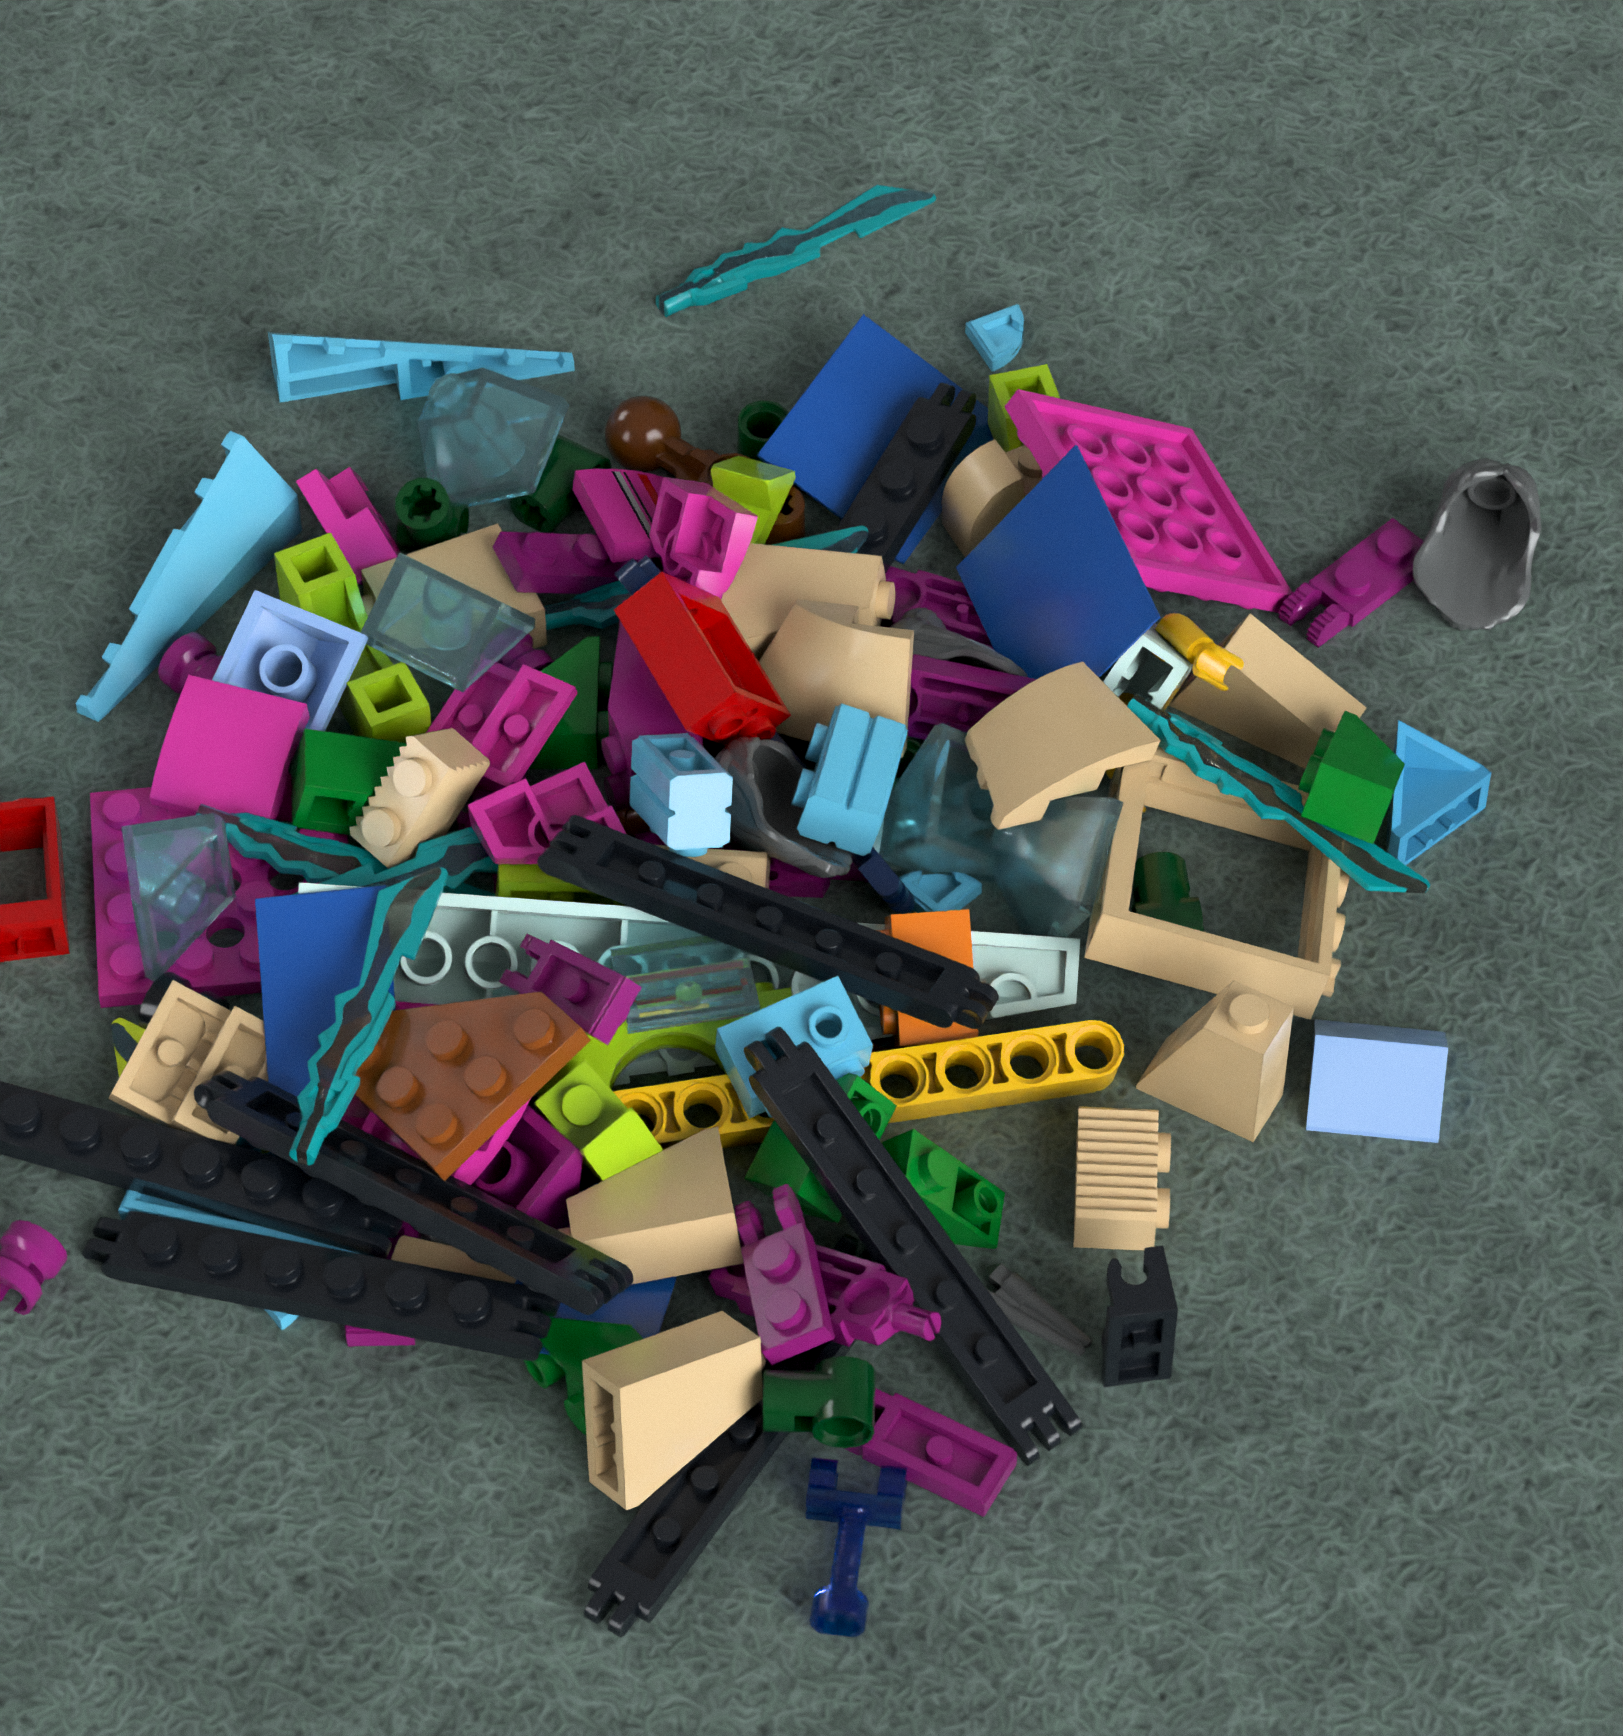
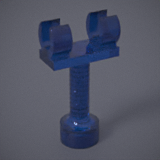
[806,1457,907,1637]

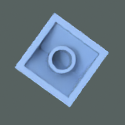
[212,590,369,748]
[1306,1019,1448,1143]

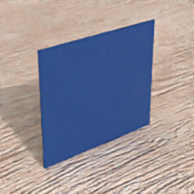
[757,314,993,564]
[956,445,1161,679]

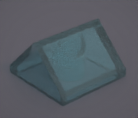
[361,552,535,692]
[121,813,236,982]

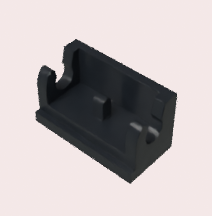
[1101,1245,1178,1387]

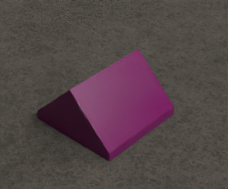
[471,1104,583,1230]

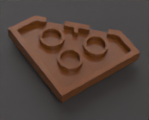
[323,992,591,1181]

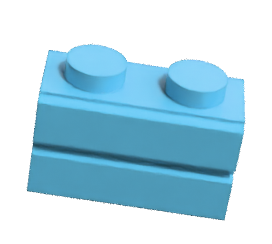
[791,703,908,856]
[630,733,733,857]

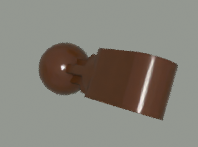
[605,396,805,545]

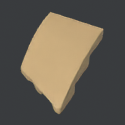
[759,599,914,758]
[965,662,1161,830]

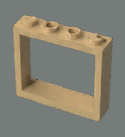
[1084,747,1350,1020]

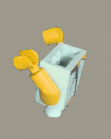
[1103,613,1244,813]

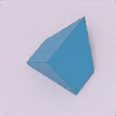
[1386,720,1491,865]

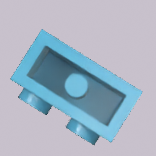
[715,976,873,1119]

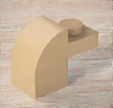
[942,439,1043,557]

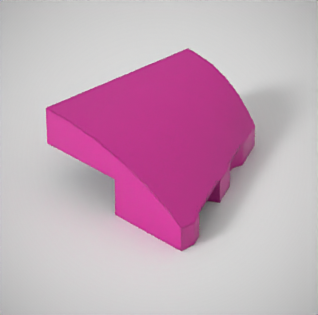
[296,467,403,585]
[649,477,758,600]
[468,762,626,864]

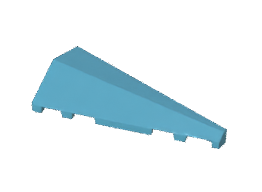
[268,332,575,403]
[76,431,302,722]

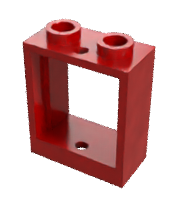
[614,571,791,746]
[0,796,70,962]

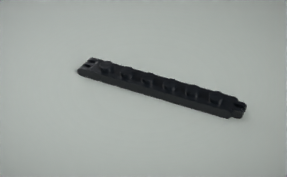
[780,382,976,739]
[537,815,999,1029]
[744,1026,1082,1466]
[194,1070,633,1315]
[0,1081,403,1259]
[82,1211,561,1361]
[584,1233,877,1637]

